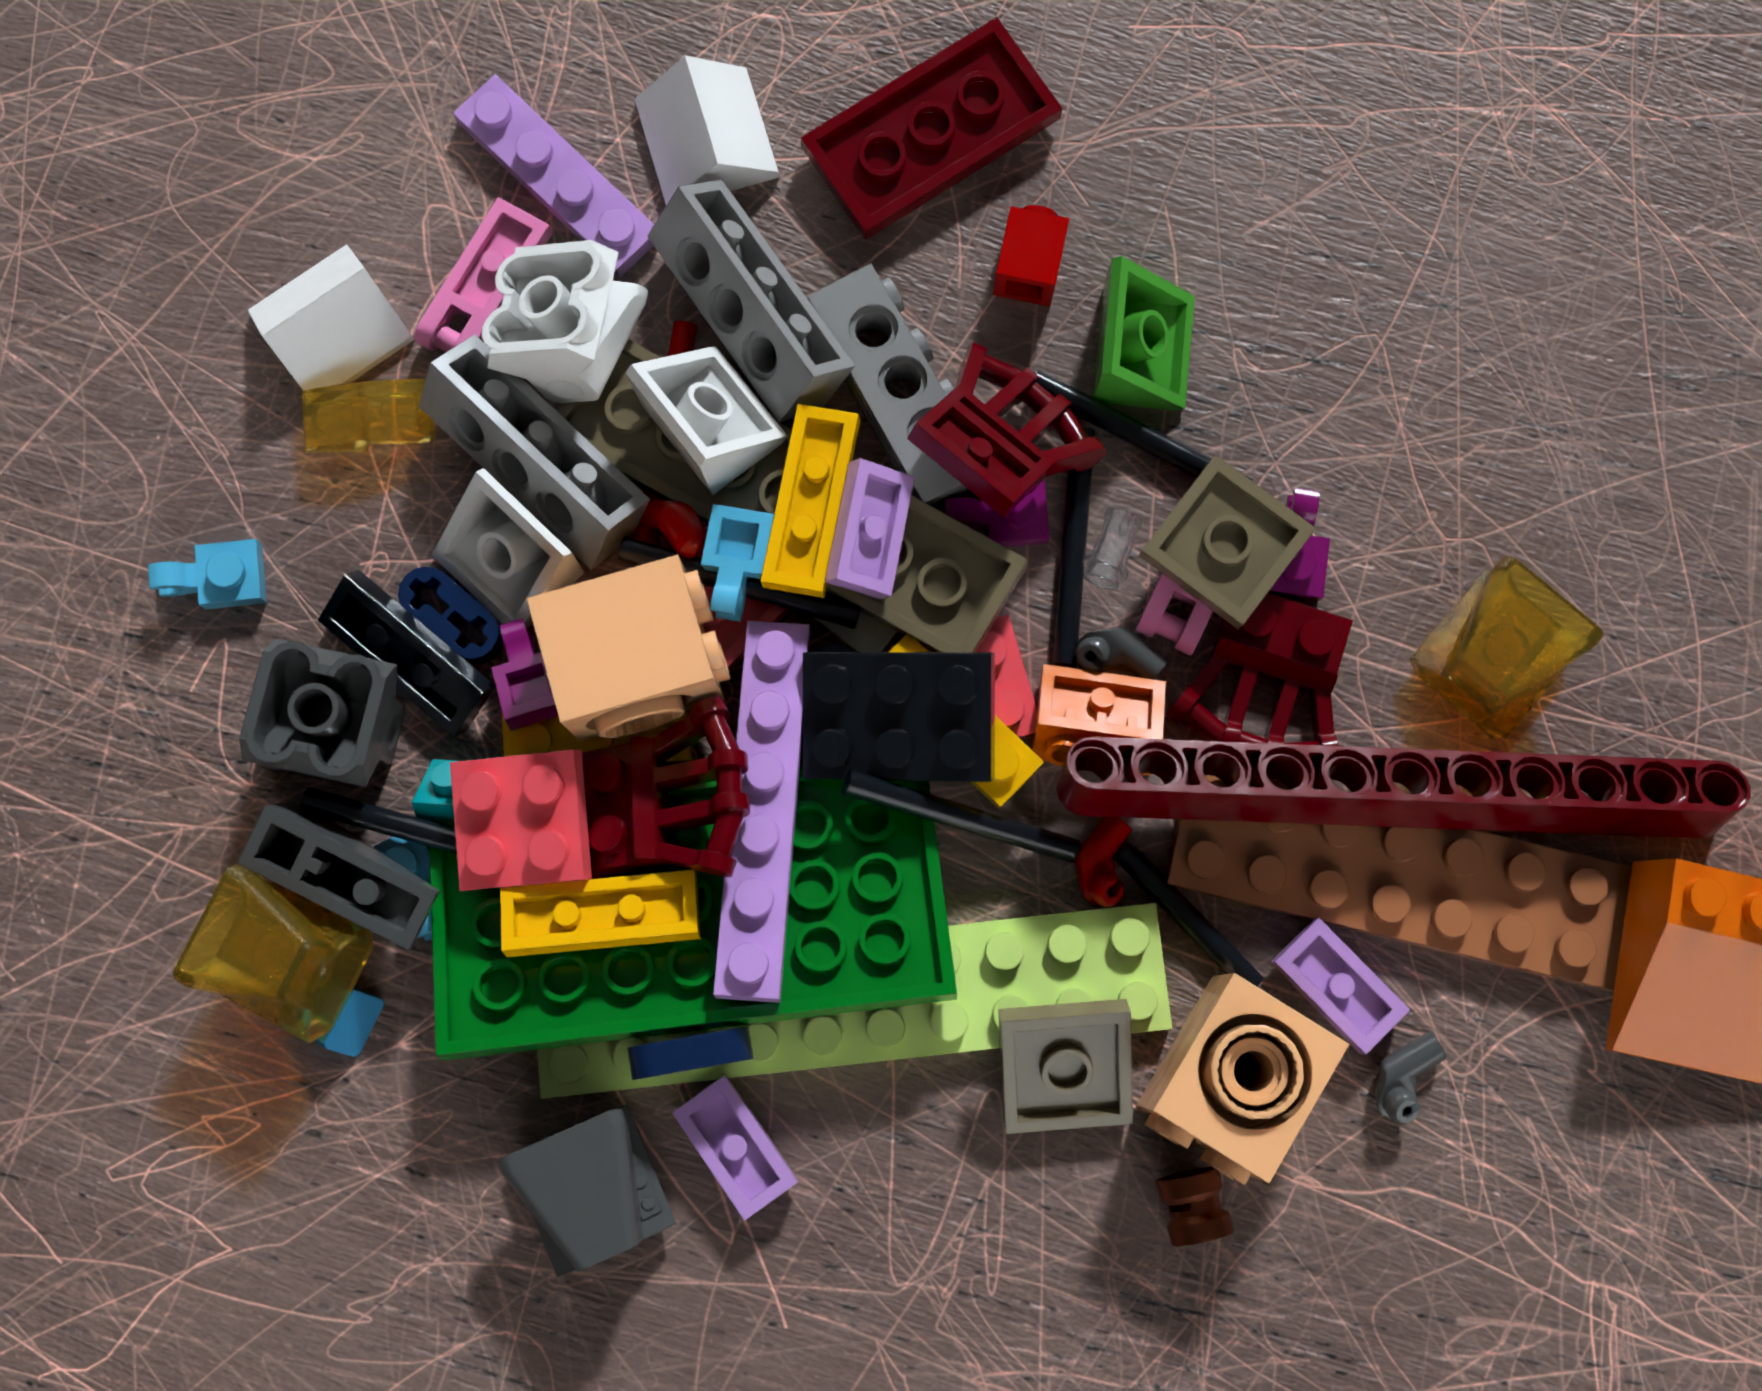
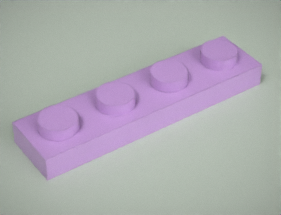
[453,74,654,278]

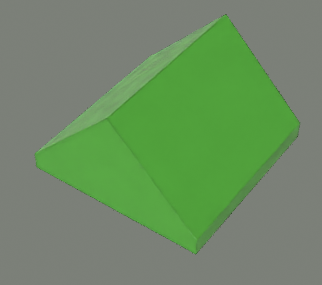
[1093,256,1195,411]

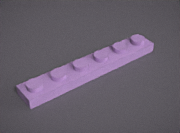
[713,621,811,1003]

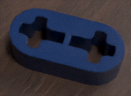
[398,566,503,665]
[627,1026,754,1080]

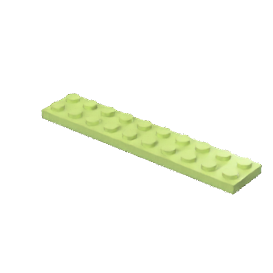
[537,903,1173,1099]

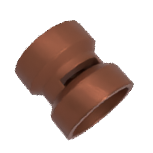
[1155,1166,1234,1246]

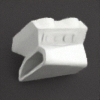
[482,240,648,403]

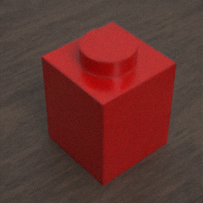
[993,205,1070,307]

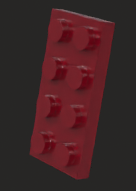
[800,17,1063,240]

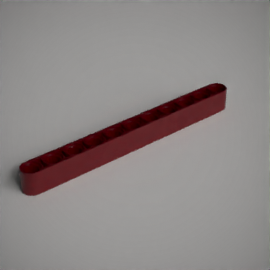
[1056,737,1751,838]

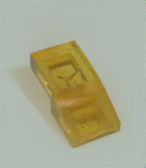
[301,379,435,453]

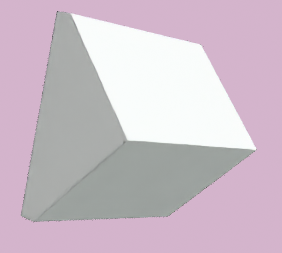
[634,55,779,205]
[248,244,414,406]
[626,346,788,495]
[432,468,585,629]

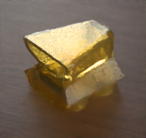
[1409,556,1604,739]
[173,865,374,1044]

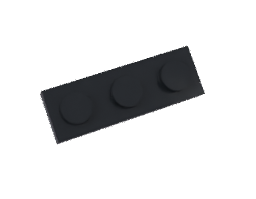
[318,569,496,737]

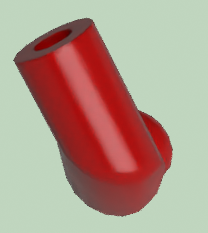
[640,499,708,558]
[1075,817,1132,907]

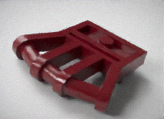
[907,342,1106,518]
[1165,593,1353,746]
[582,696,750,879]

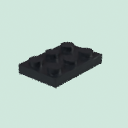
[803,652,995,782]

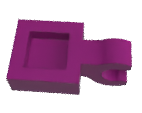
[942,480,1050,547]
[1268,488,1330,601]
[491,618,558,731]

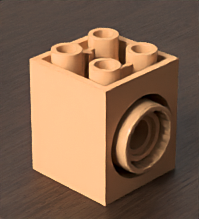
[526,554,731,741]
[1136,973,1350,1185]

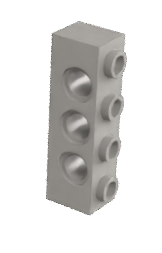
[647,180,855,423]
[807,263,972,510]
[418,334,650,570]

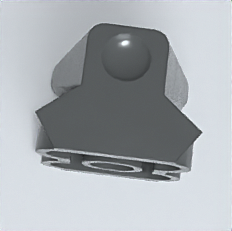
[239,638,405,787]
[498,1104,676,1277]

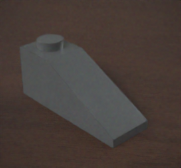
[237,802,440,950]

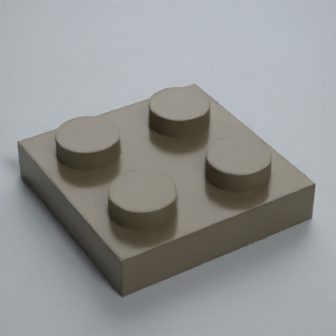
[1139,455,1316,630]
[998,999,1133,1134]

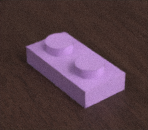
[825,458,915,599]
[1270,918,1410,1055]
[672,1075,799,1221]

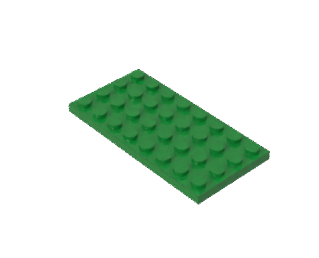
[429,765,957,1061]

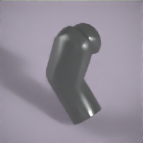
[1075,627,1169,679]
[1375,1032,1446,1124]

